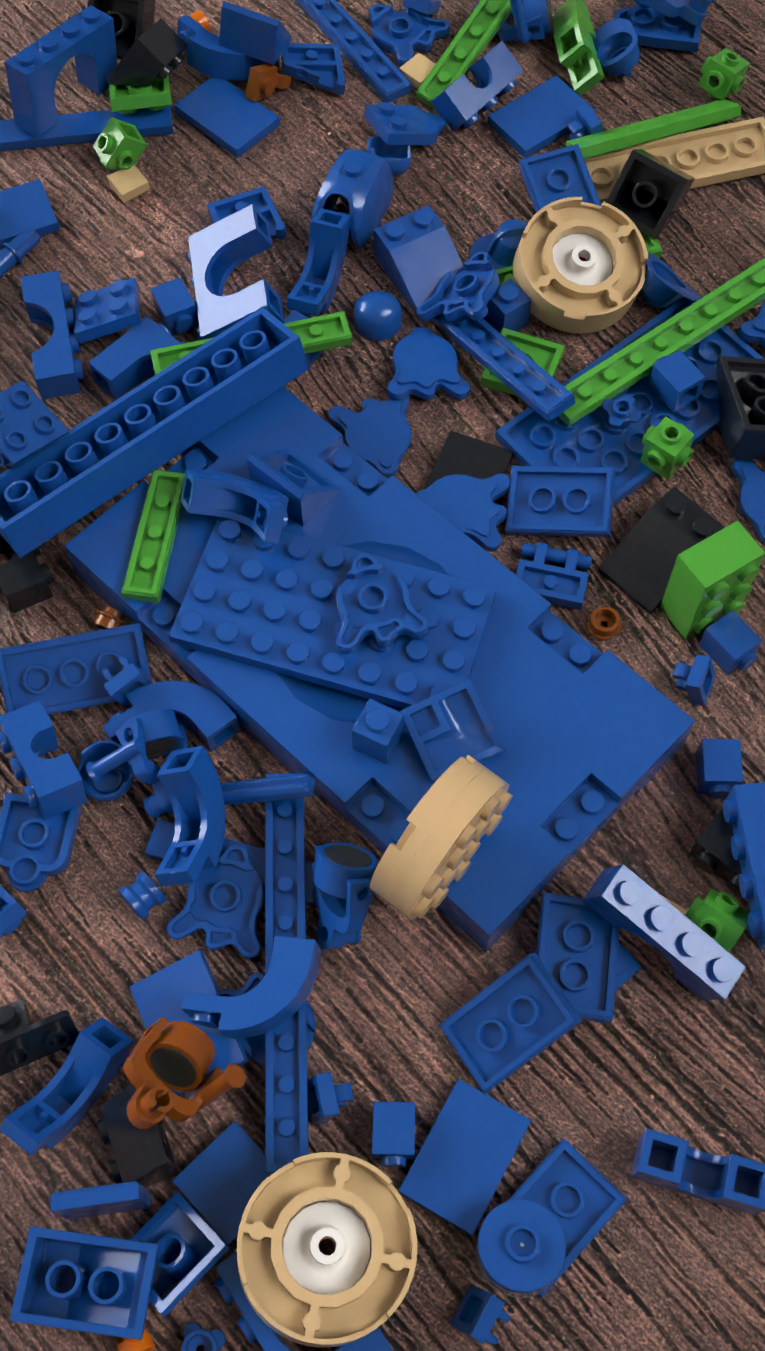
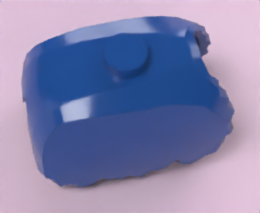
[311,149,394,248]

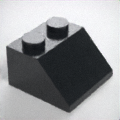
[87,0,156,56]
[106,18,188,87]
[606,149,695,239]
[97,1084,179,1187]

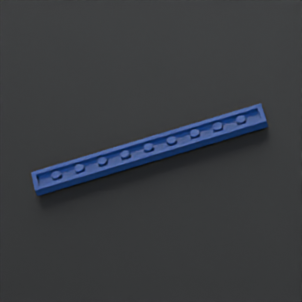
[265,773,309,1174]

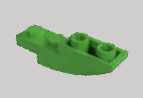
[553,0,605,95]

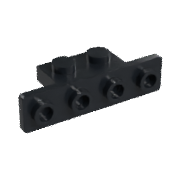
[0,998,79,1076]

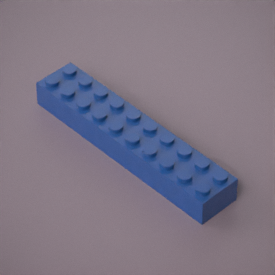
[0,307,310,558]

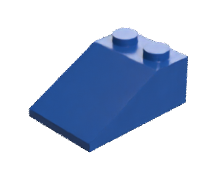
[374,205,465,318]
[10,1226,160,1340]

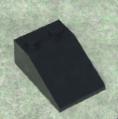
[717,356,765,460]
[598,487,725,615]

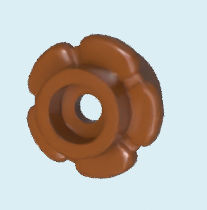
[93,606,127,630]
[586,606,622,641]

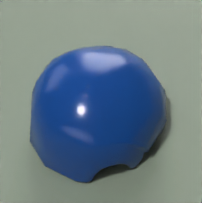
[366,136,412,177]
[354,290,402,341]
[78,740,135,802]

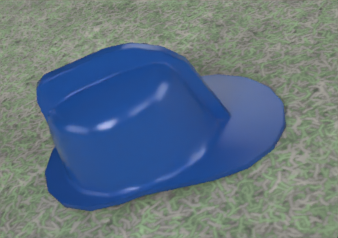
[593,18,640,78]
[469,219,528,270]
[639,253,702,309]

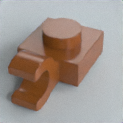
[245,63,292,102]

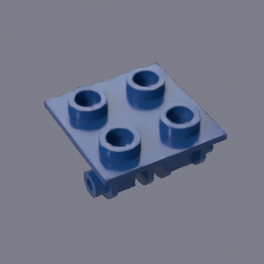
[0,380,69,467]

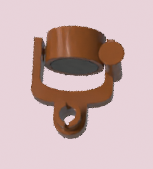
[123,1016,246,1130]

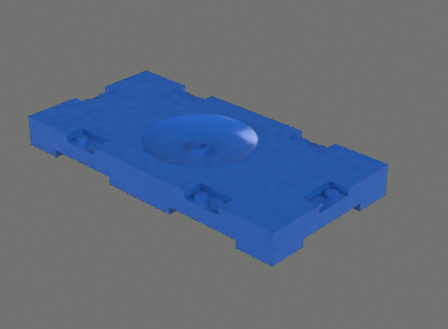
[64,386,695,952]

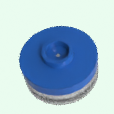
[476,1199,566,1298]

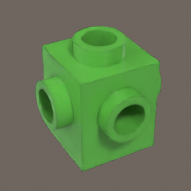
[698,48,750,100]
[93,117,147,171]
[640,416,695,480]
[685,888,750,952]

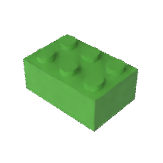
[660,521,765,640]

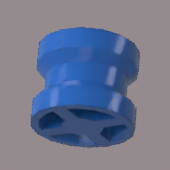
[118,871,167,921]

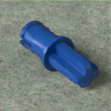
[0,227,40,279]

